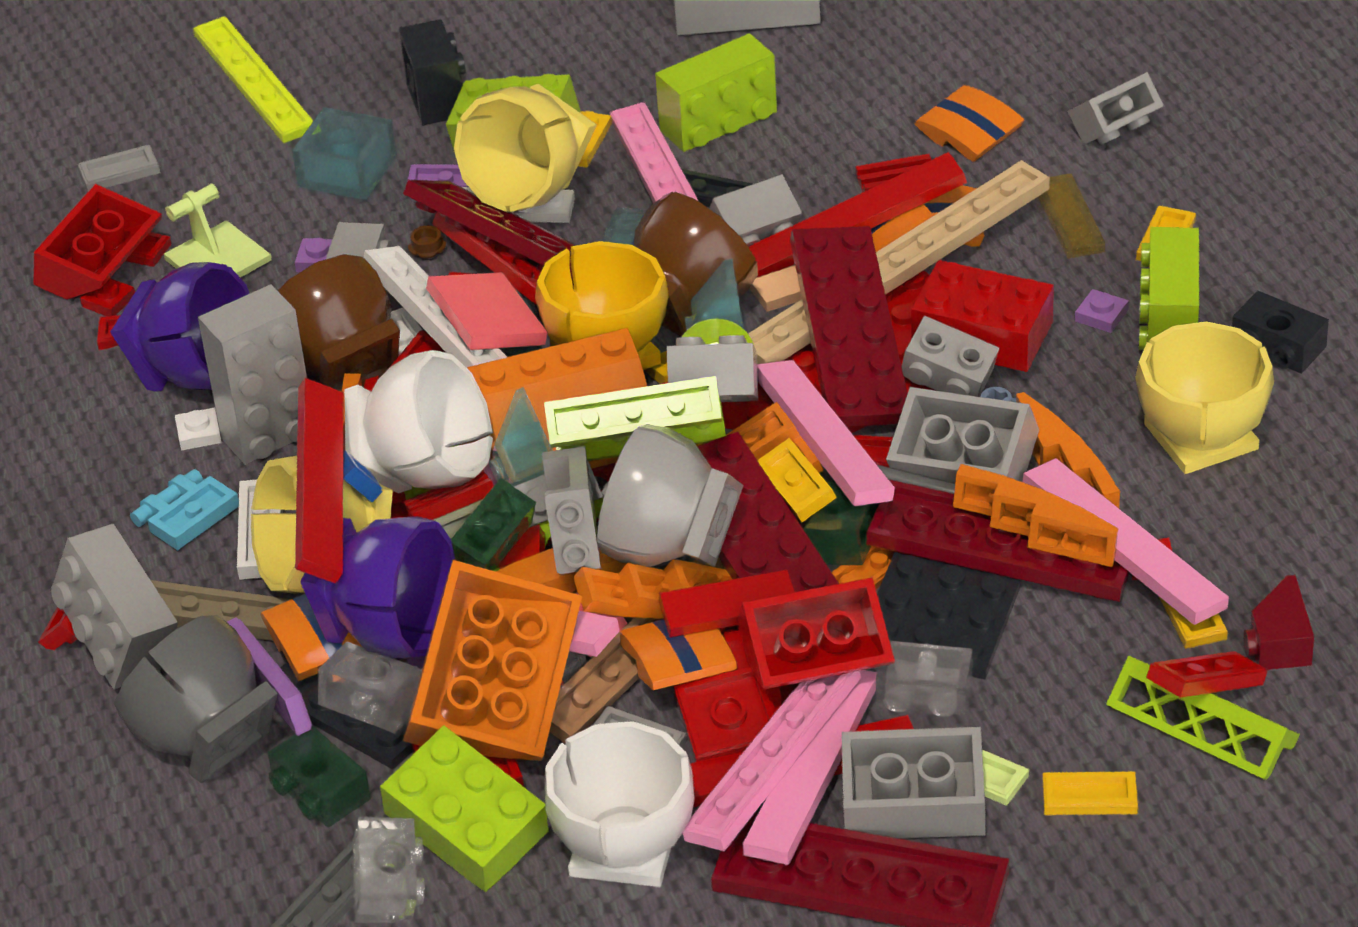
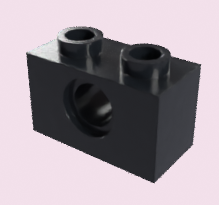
[1232,290,1329,374]

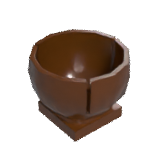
[634,191,758,337]
[278,254,400,392]

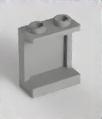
[542,446,601,574]

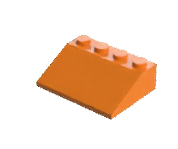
[467,328,647,491]
[403,560,582,761]

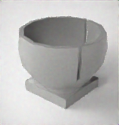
[597,424,743,567]

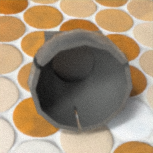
[114,615,278,783]

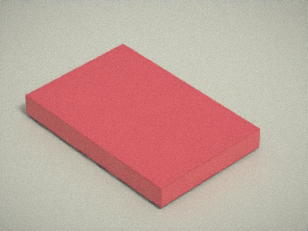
[426,272,547,350]

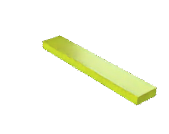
[193,17,317,143]

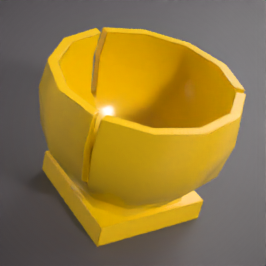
[535,241,668,370]

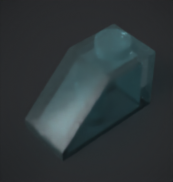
[685,259,745,331]
[489,387,553,489]

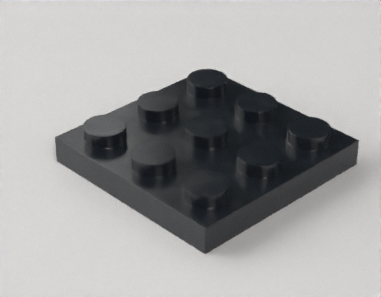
[877,552,1020,680]

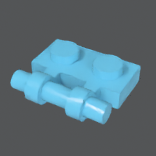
[130,469,239,550]

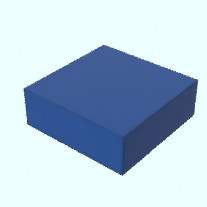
[343,450,382,502]

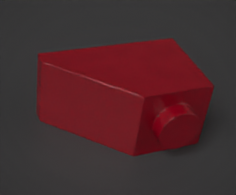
[1243,575,1314,670]

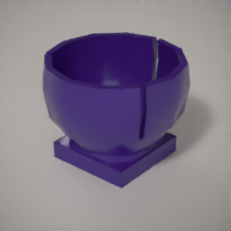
[110,262,250,392]
[300,516,455,658]

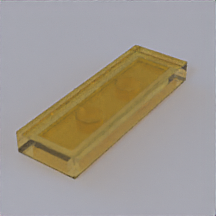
[1038,173,1105,259]

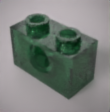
[451,478,536,571]
[803,481,880,565]
[267,726,371,828]

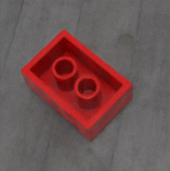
[911,260,1054,372]

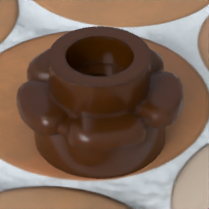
[408,225,446,259]

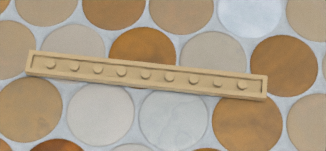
[748,160,1050,364]

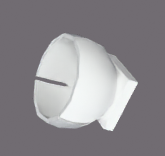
[344,350,493,493]
[544,721,694,887]

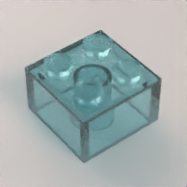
[292,107,397,200]

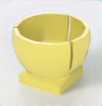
[454,84,597,212]
[1135,321,1274,474]
[251,456,393,593]

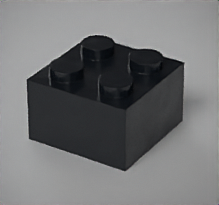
[399,19,466,126]

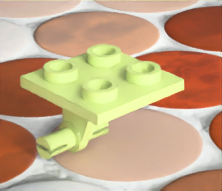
[164,183,272,277]

